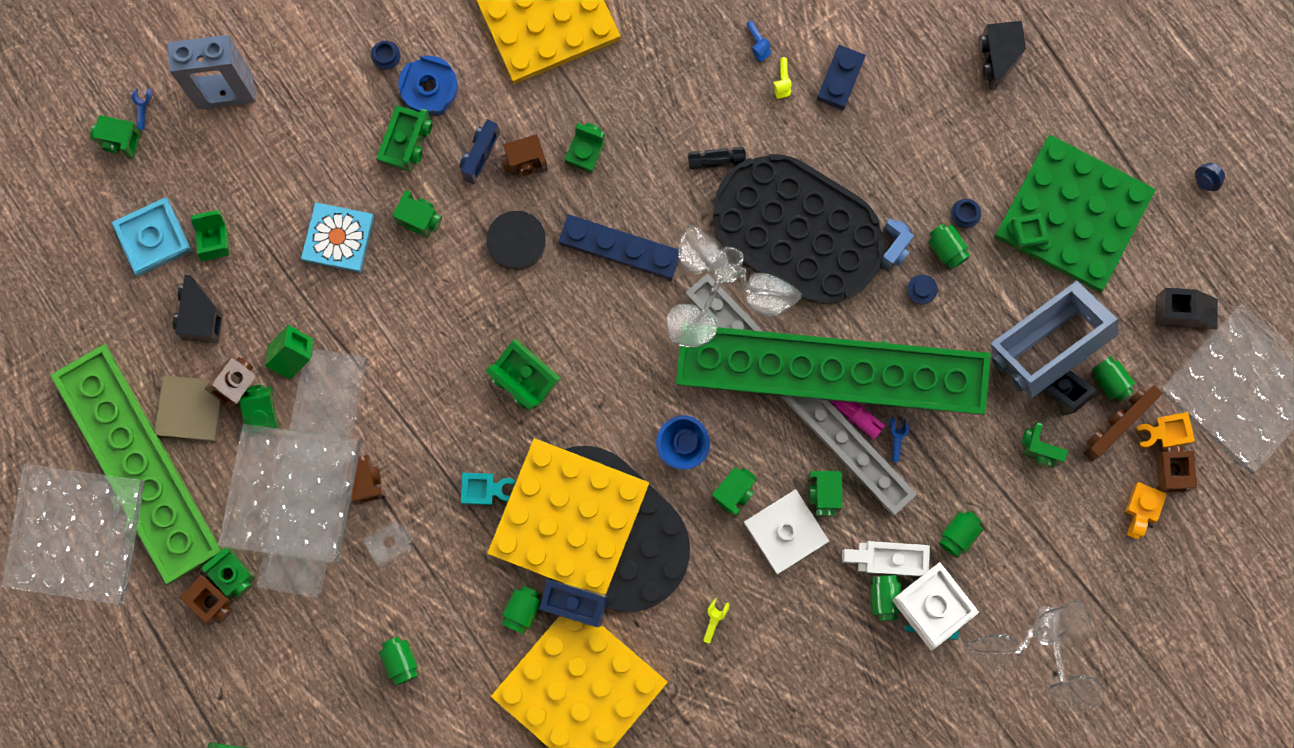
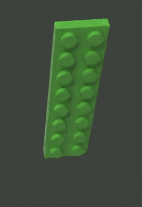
[51,344,222,585]

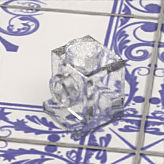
[362,521,415,569]

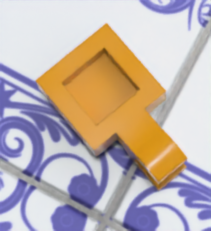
[1125,482,1167,540]

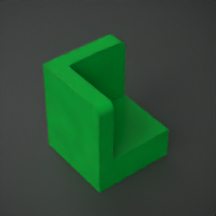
[265,325,313,379]

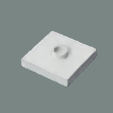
[744,489,829,575]
[892,562,979,650]

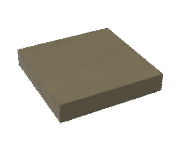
[154,375,223,442]

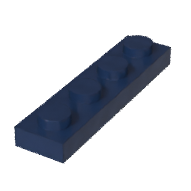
[558,214,681,281]

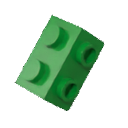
[376,105,433,173]
[485,339,562,410]

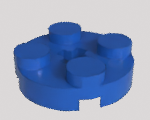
[398,56,458,116]

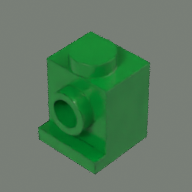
[90,115,141,159]
[392,190,442,238]
[711,466,757,518]
[808,471,843,517]
[201,547,256,598]

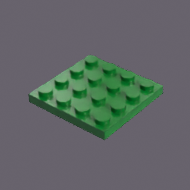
[994,134,1156,293]

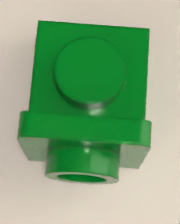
[564,123,605,174]

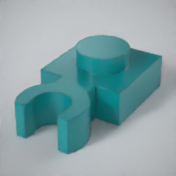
[461,473,515,506]

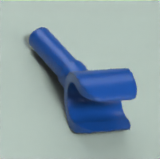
[746,21,771,62]
[132,88,153,130]
[889,417,910,462]

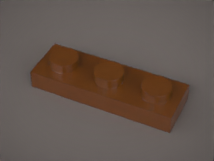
[1084,385,1163,461]

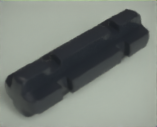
[688,146,746,169]

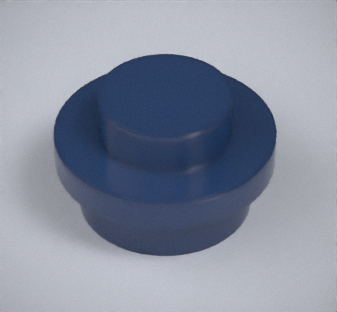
[371,41,401,70]
[1195,163,1225,191]
[951,199,981,229]
[907,274,938,305]

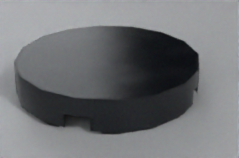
[487,211,546,270]

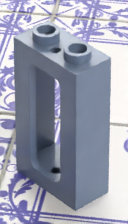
[167,35,256,109]
[991,281,1118,398]

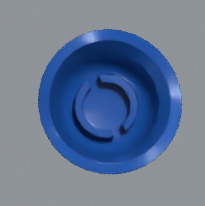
[656,415,710,469]

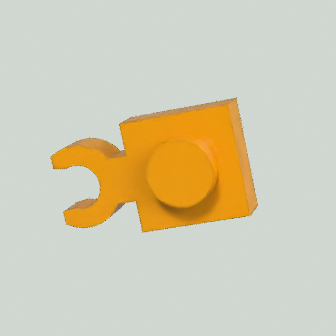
[1136,412,1195,449]

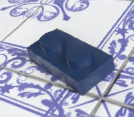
[817,45,866,110]
[459,119,500,184]
[539,578,609,628]

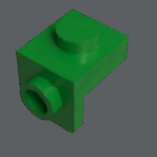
[191,210,230,262]
[239,384,279,435]
[1021,422,1068,468]

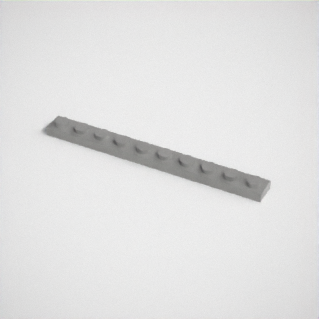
[685,273,917,516]

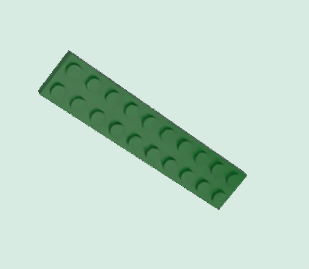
[676,324,991,416]

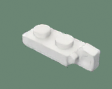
[842,541,930,577]

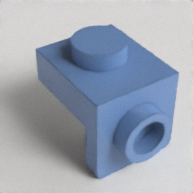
[880,218,914,271]

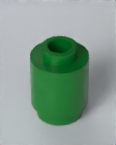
[928,224,971,270]
[1091,356,1136,402]
[938,511,983,558]
[870,575,902,621]
[501,586,541,635]
[378,636,418,686]

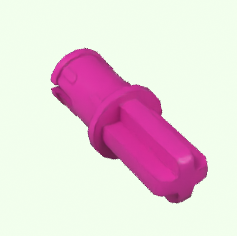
[829,401,886,440]

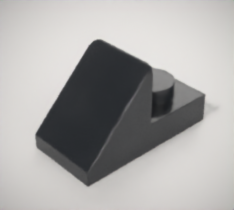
[1043,371,1098,416]

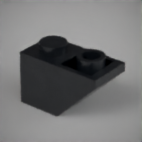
[978,21,1026,90]
[173,275,223,344]
[1155,288,1218,330]

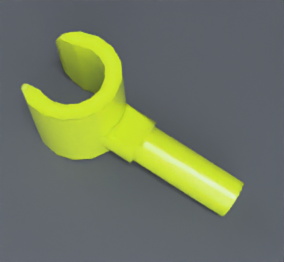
[773,57,792,99]
[703,598,730,643]

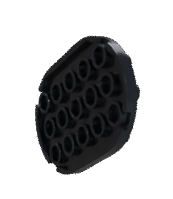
[713,154,884,304]
[564,446,690,612]

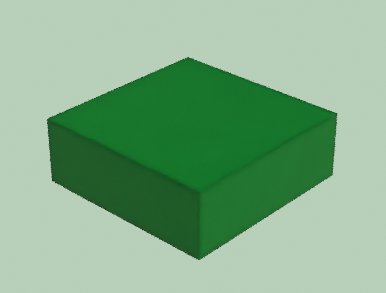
[1012,213,1049,249]

